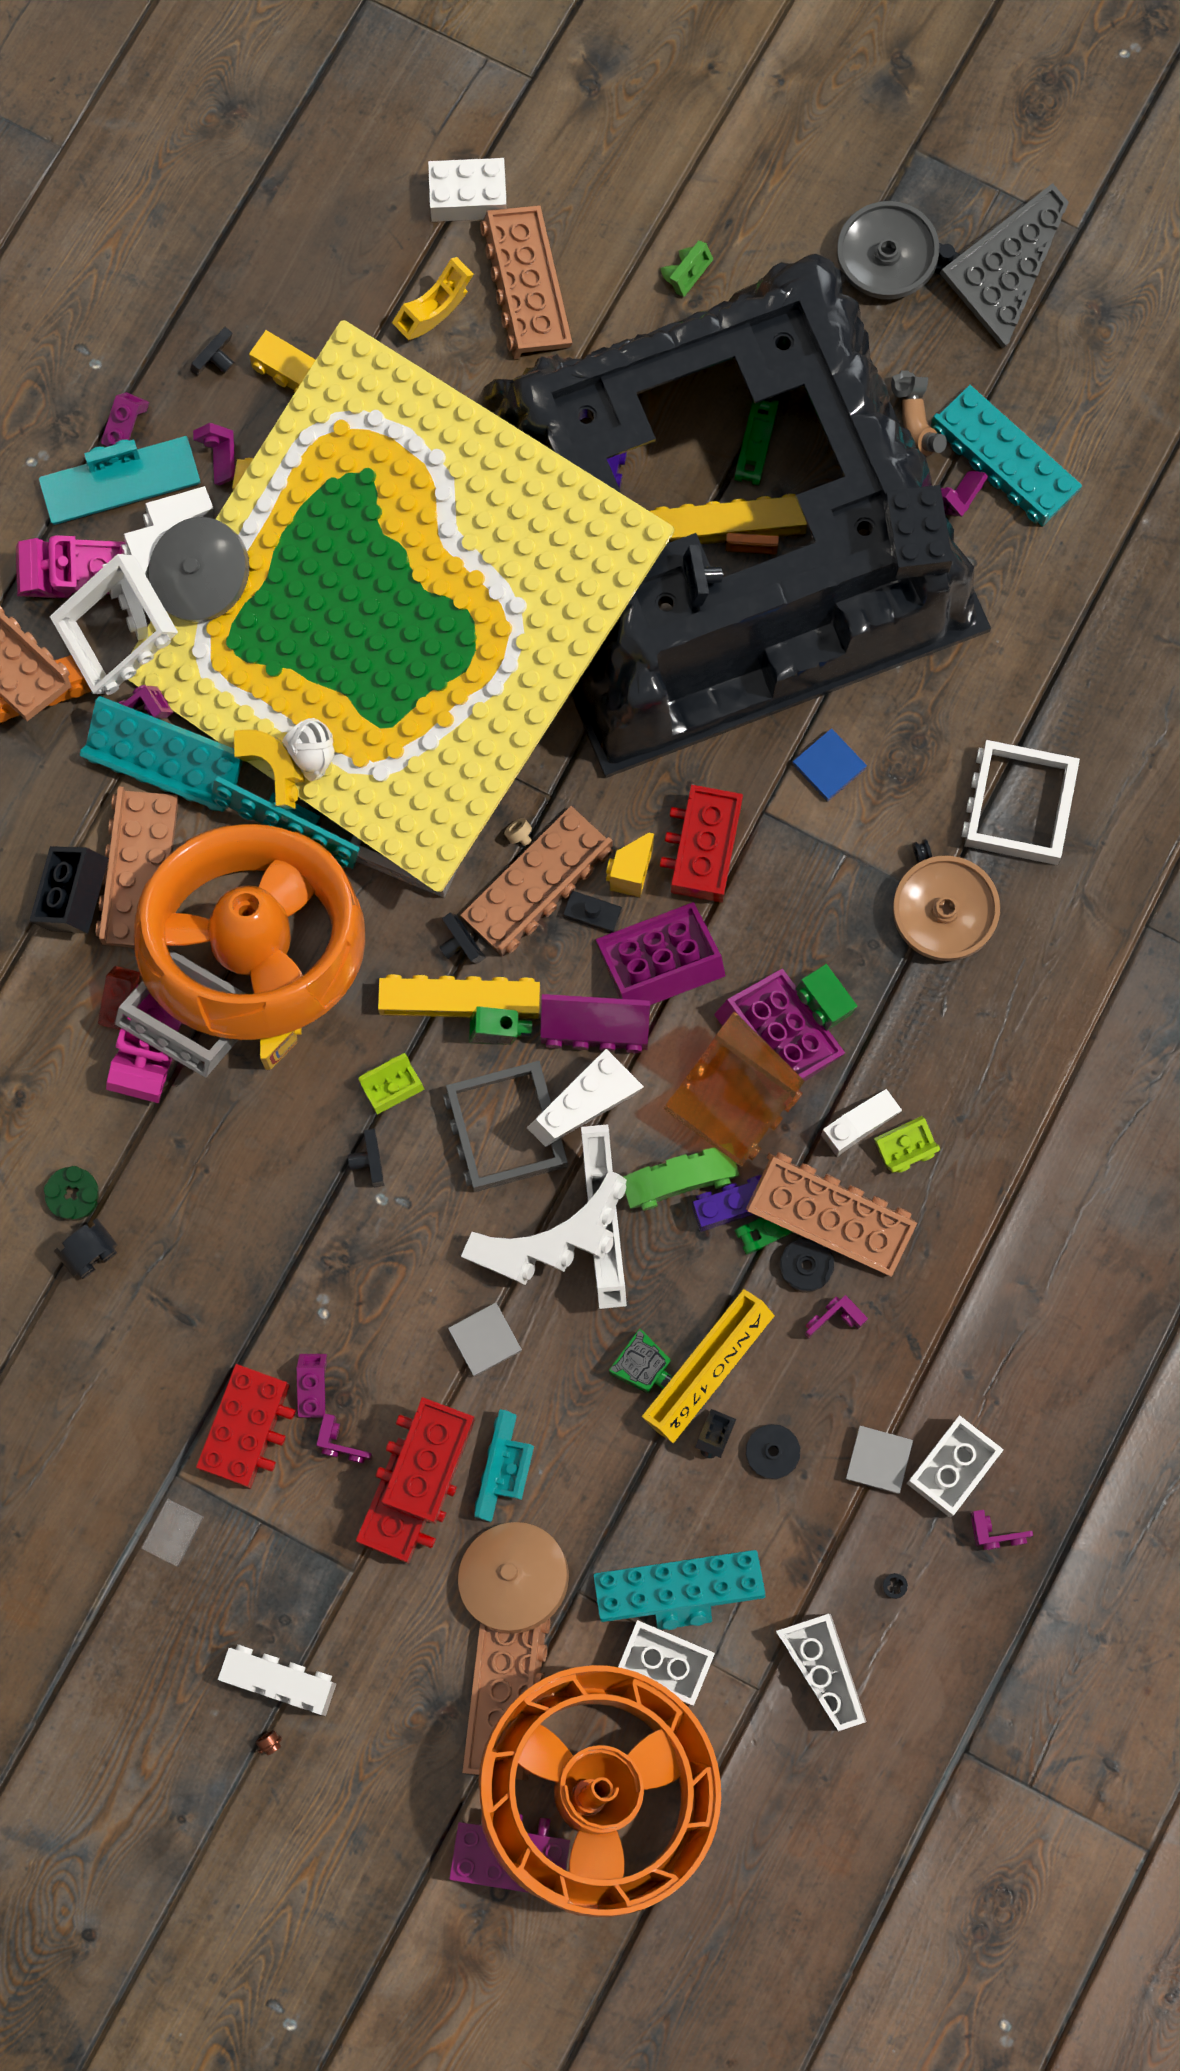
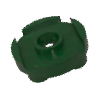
[44,1166,99,1221]

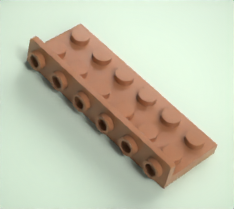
[480,206,572,359]
[0,606,72,721]
[96,786,179,948]
[460,806,613,957]
[746,1152,917,1277]
[462,1618,551,1781]

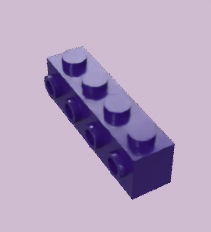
[692,1175,762,1232]

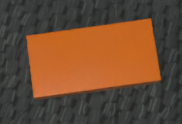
[725,533,779,555]

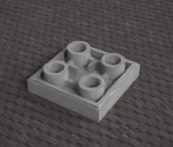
[448,1303,522,1377]
[845,1426,913,1494]

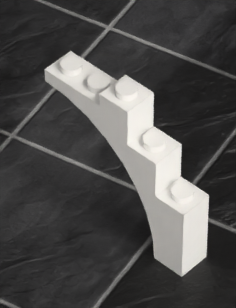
[102,486,214,641]
[581,1124,627,1309]
[461,1171,627,1285]

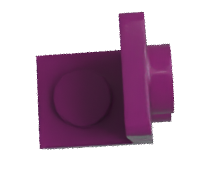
[101,392,149,447]
[193,423,235,486]
[941,471,988,517]
[119,685,173,718]
[805,1295,868,1339]
[297,1354,327,1418]
[316,1413,373,1464]
[970,1510,1033,1550]

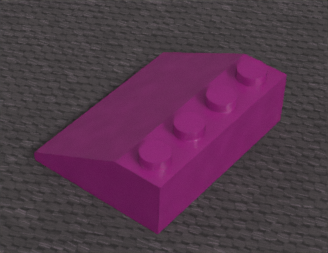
[596,902,726,1005]
[714,968,845,1099]
[541,994,650,1053]

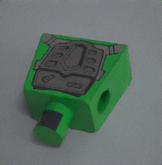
[469,1006,532,1045]
[609,1329,673,1393]

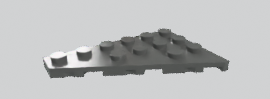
[940,183,1069,348]

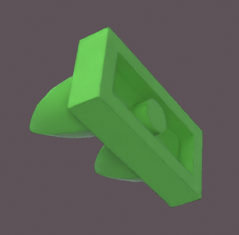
[661,240,713,297]

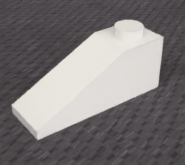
[821,1089,902,1157]

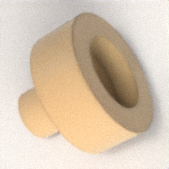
[504,818,532,846]

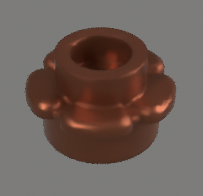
[256,1730,282,1755]

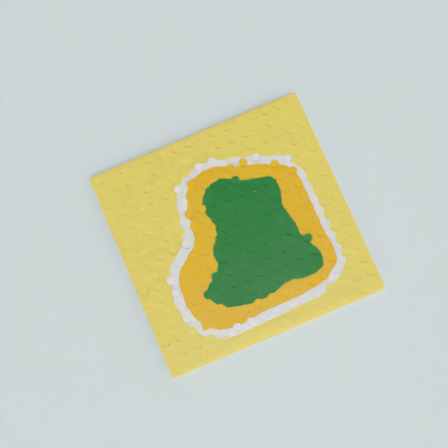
[128,320,674,892]

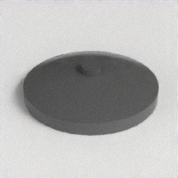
[837,201,939,299]
[149,517,249,622]

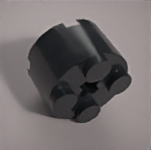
[54,1218,118,1279]

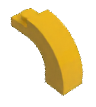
[392,257,474,340]
[234,729,305,810]

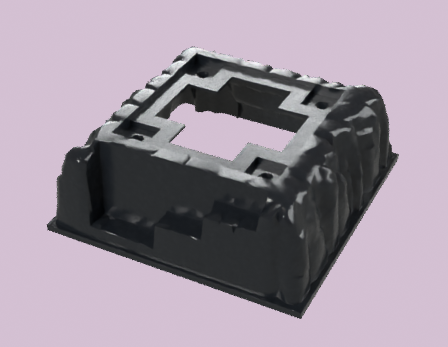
[477,254,991,778]

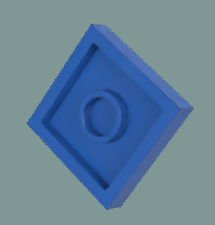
[792,728,867,802]

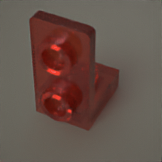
[98,966,140,1030]

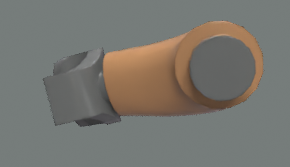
[891,370,947,456]

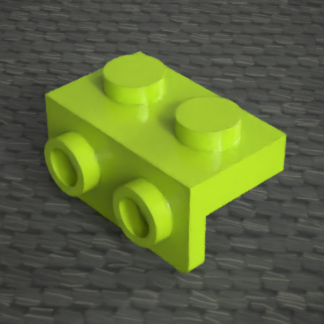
[358,1053,425,1115]
[874,1116,940,1173]

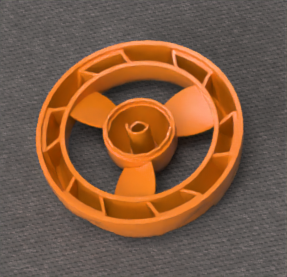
[134,824,365,1040]
[479,1665,721,1917]

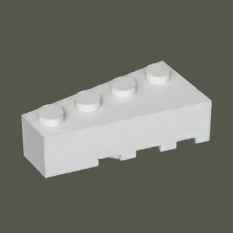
[527,1049,644,1147]
[776,1614,867,1731]
[218,1644,336,1716]

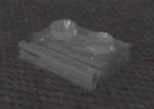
[142,1499,204,1567]

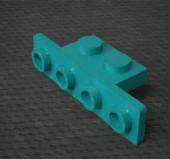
[475,1409,534,1522]

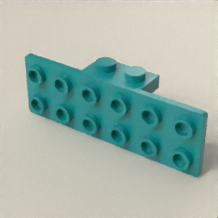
[39,436,201,525]
[211,776,360,869]
[594,1550,766,1630]

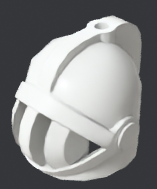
[282,718,335,781]

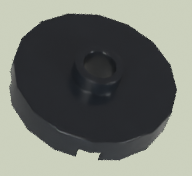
[780,1238,834,1292]
[746,1424,800,1480]

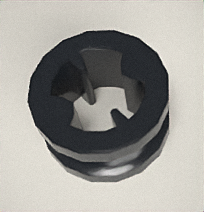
[912,839,932,863]
[883,1573,908,1599]

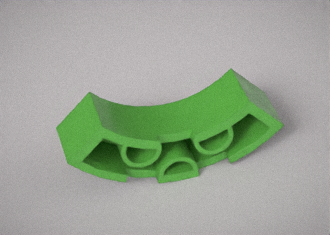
[623,1145,740,1211]

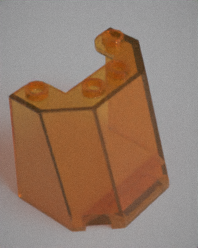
[663,1012,805,1166]

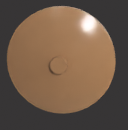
[893,856,1000,961]
[458,1522,569,1633]

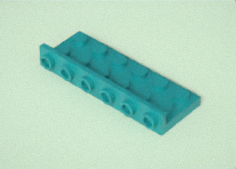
[931,385,1083,527]
[80,696,243,812]

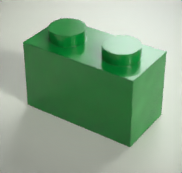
[796,964,858,1031]

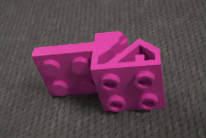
[16,536,125,598]
[106,985,182,1103]

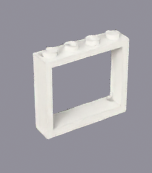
[50,554,178,695]
[961,740,1080,865]

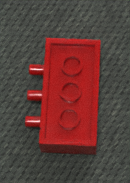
[660,784,743,903]
[196,1364,296,1489]
[376,1397,475,1524]
[356,1438,457,1564]

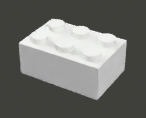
[428,158,507,222]
[906,1415,1003,1518]
[618,1620,715,1707]

